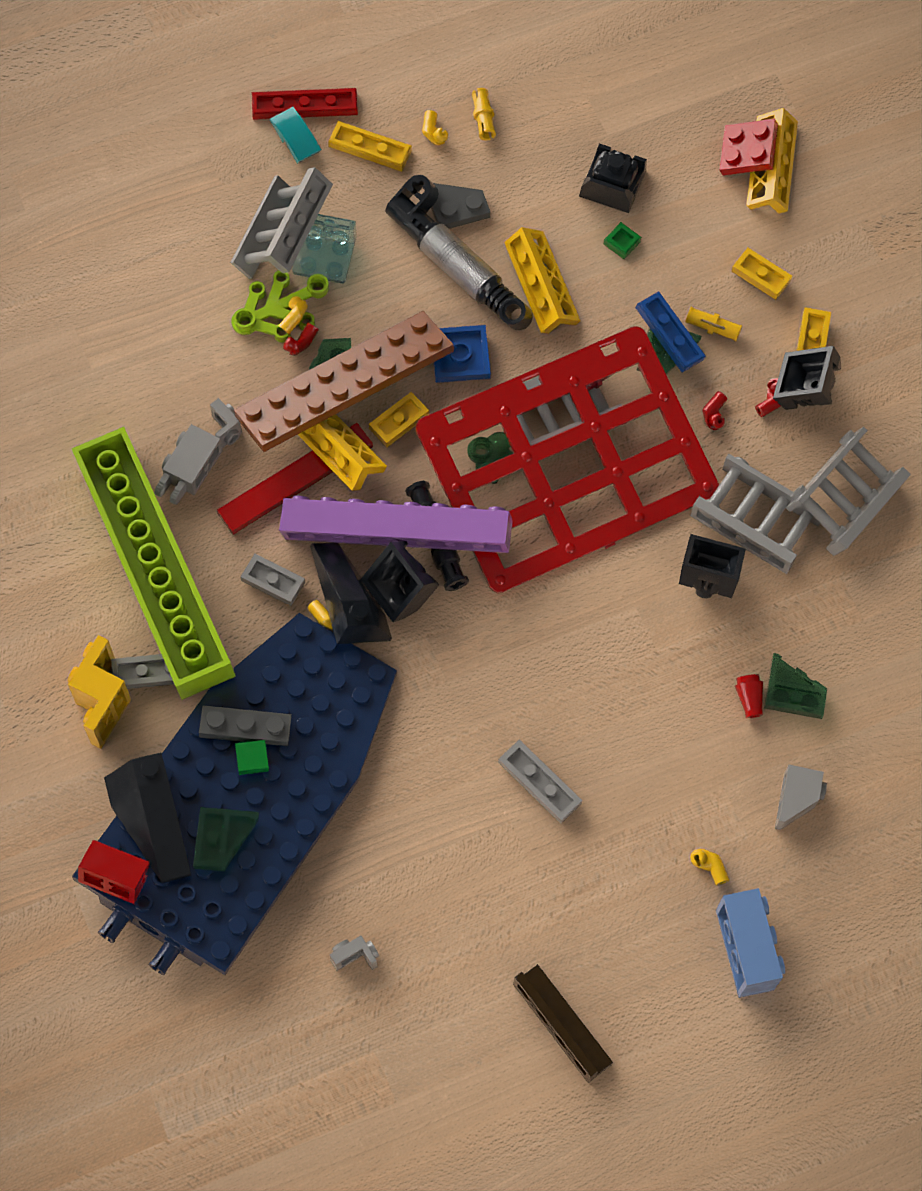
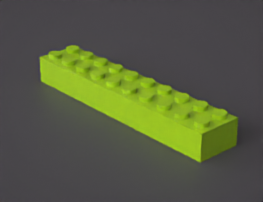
[71,427,236,700]

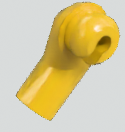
[422,110,448,146]
[278,296,308,334]
[308,600,333,630]
[690,848,730,886]

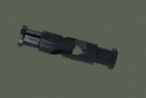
[405,480,469,591]

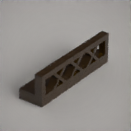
[513,964,613,1083]

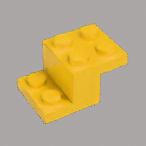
[67,635,131,749]

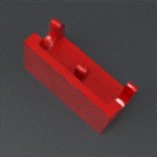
[78,840,149,904]

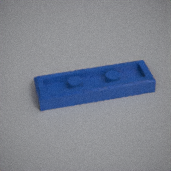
[635,291,706,373]

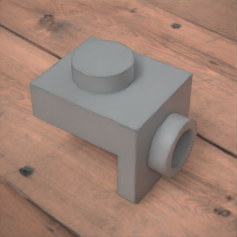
[210,398,242,448]
[330,936,379,971]

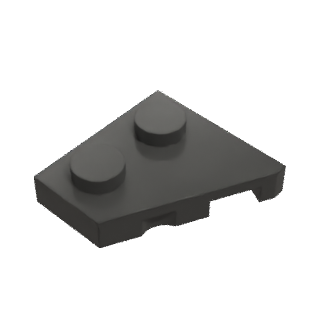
[431,183,491,229]

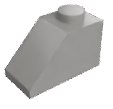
[775,765,827,830]

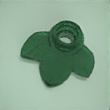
[467,432,513,484]

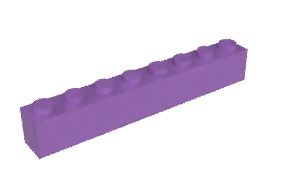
[279,495,513,553]

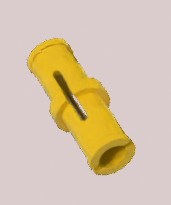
[472,88,496,141]
[685,306,742,341]

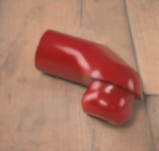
[283,322,319,356]
[755,378,781,417]
[702,391,728,430]

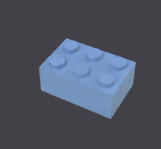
[716,888,785,998]

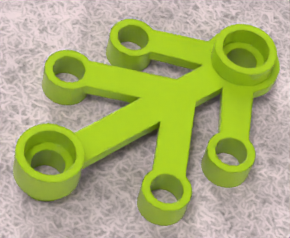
[231,270,329,343]

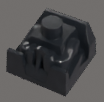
[579,143,647,213]
[773,346,841,410]
[679,534,746,598]
[360,541,439,622]

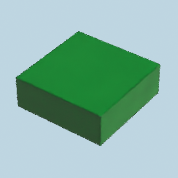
[603,222,642,259]
[235,740,269,775]

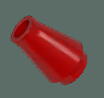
[735,674,763,718]

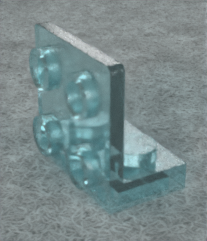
[292,214,357,284]

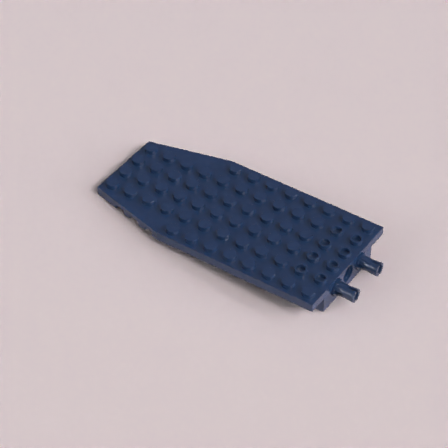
[72,613,397,975]

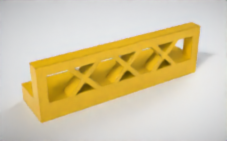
[746,108,798,214]
[504,227,581,334]
[298,414,387,491]

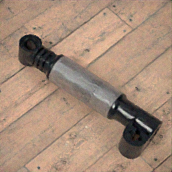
[385,175,533,330]

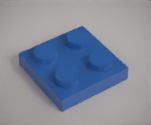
[434,325,491,383]

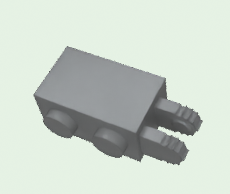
[154,424,223,505]

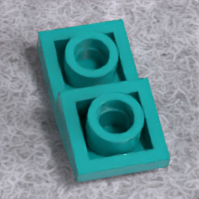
[270,107,322,164]

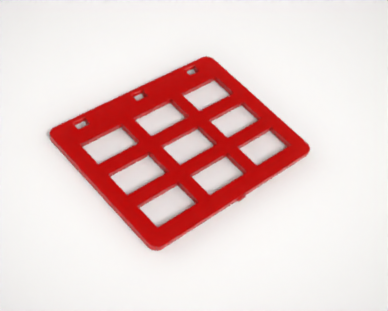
[416,326,719,593]

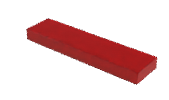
[251,88,358,120]

